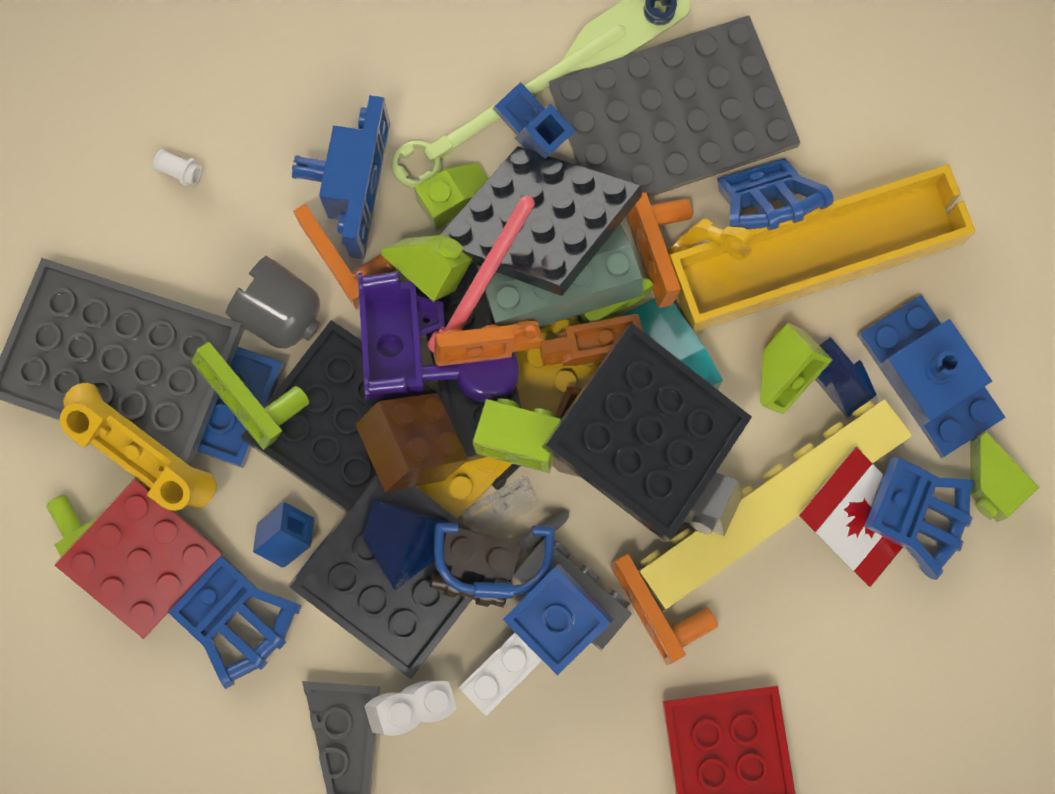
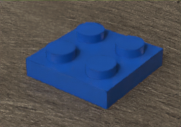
[503,564,614,676]

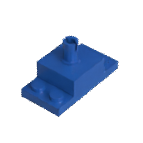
[292,95,390,260]
[858,295,1006,458]

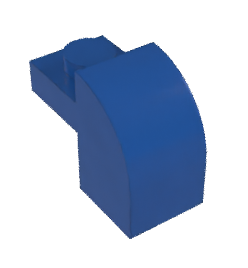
[492,82,575,159]

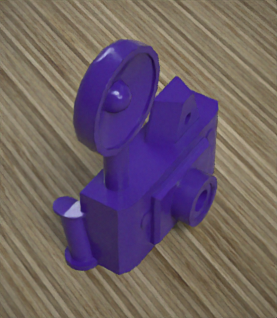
[358,270,520,402]

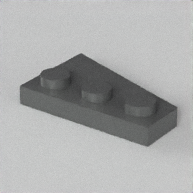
[302,681,380,794]

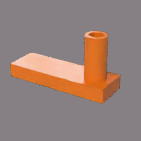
[626,192,692,308]
[293,204,398,309]
[610,554,718,665]

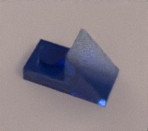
[815,337,877,419]

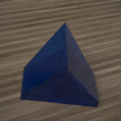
[363,499,448,591]

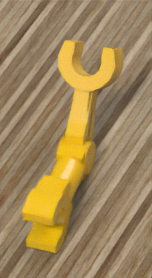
[667,218,752,260]

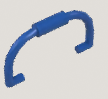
[434,523,555,599]

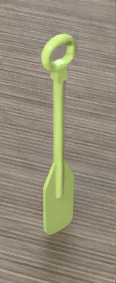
[392,0,691,188]

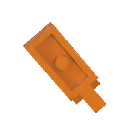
[540,314,643,366]
[434,321,542,366]

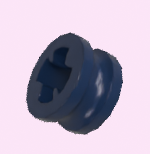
[643,0,677,26]

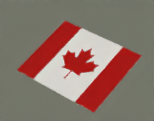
[798,447,926,587]

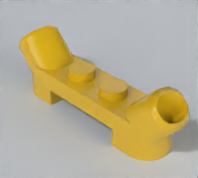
[60,383,217,511]

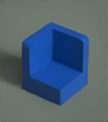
[253,501,314,567]

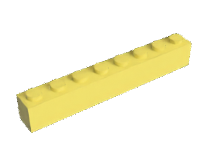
[639,399,912,611]

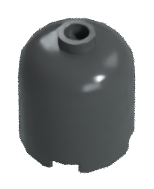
[225,256,321,349]

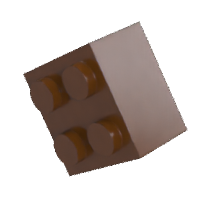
[355,393,469,492]

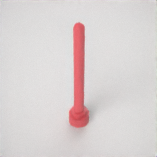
[427,195,535,353]

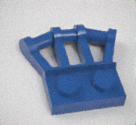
[717,158,834,231]
[865,457,975,580]
[168,556,302,689]

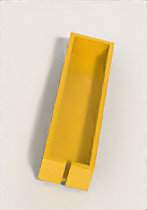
[669,164,976,332]

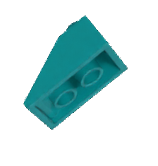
[616,298,723,389]

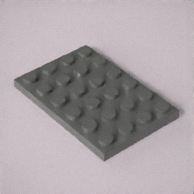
[549,15,801,198]
[0,258,245,466]

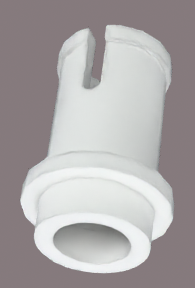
[152,149,202,186]

